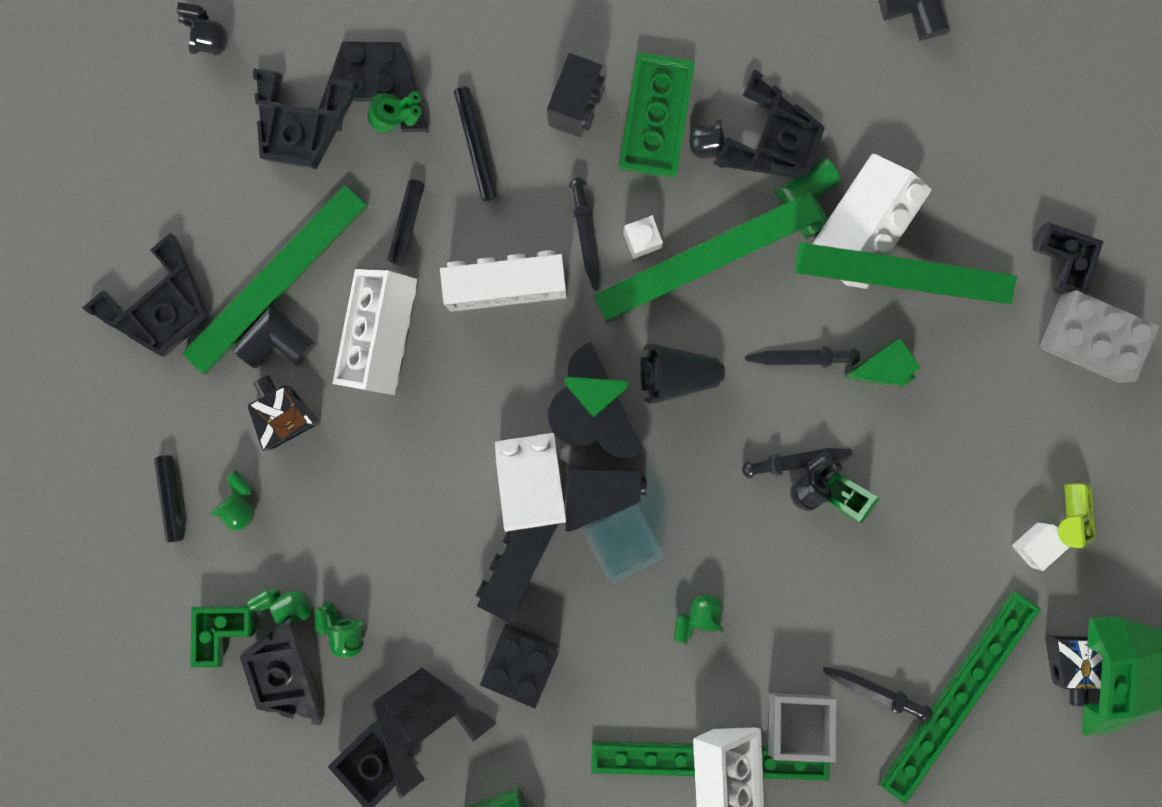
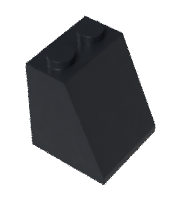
[566,468,647,531]

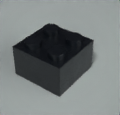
[547,52,606,138]
[480,623,560,709]
[327,721,419,807]

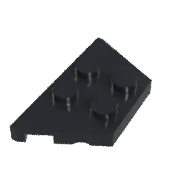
[240,617,324,725]

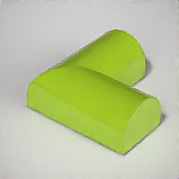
[1058,483,1096,548]

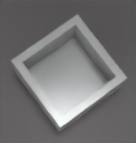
[768,693,836,763]

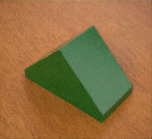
[564,377,628,418]
[827,473,880,523]

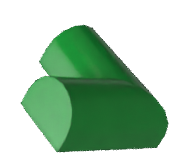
[774,158,840,240]
[190,606,257,668]

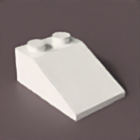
[495,433,566,532]

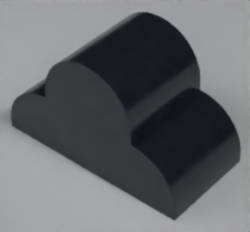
[548,341,644,458]

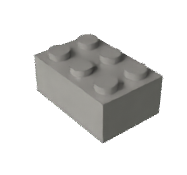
[1039,290,1160,383]

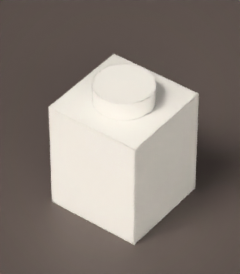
[623,215,663,259]
[1012,522,1070,571]

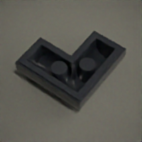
[878,0,950,41]
[1033,222,1104,295]
[232,305,317,369]

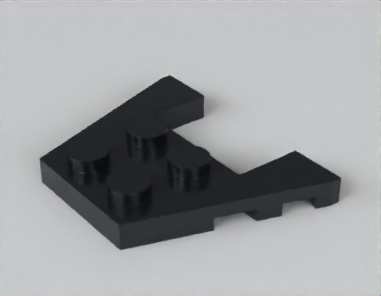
[318,41,429,132]
[253,68,359,169]
[716,69,825,179]
[82,233,209,357]
[371,667,497,799]

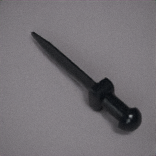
[569,177,599,290]
[745,346,861,368]
[742,448,852,478]
[823,667,933,722]

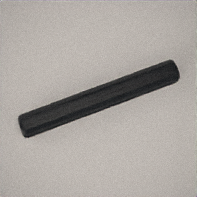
[454,86,497,201]

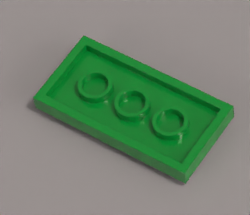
[618,52,695,179]

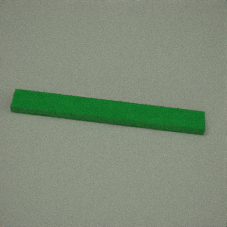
[182,185,368,375]
[593,192,822,322]
[794,243,1017,305]
[879,590,1041,805]
[591,741,830,781]

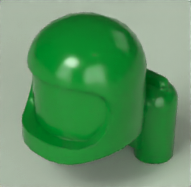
[367,91,422,134]
[209,469,255,531]
[247,589,311,626]
[673,594,724,644]
[315,602,365,659]

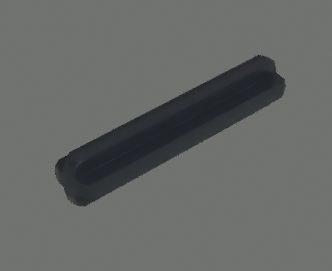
[387,179,424,265]
[154,455,184,543]

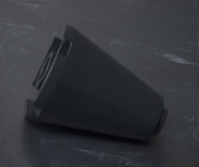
[640,344,725,404]

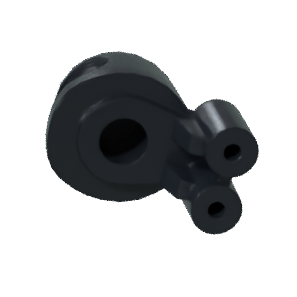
[177,2,228,55]
[689,120,726,168]
[790,451,842,511]

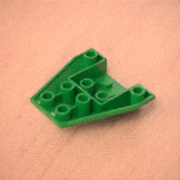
[1081,616,1162,736]

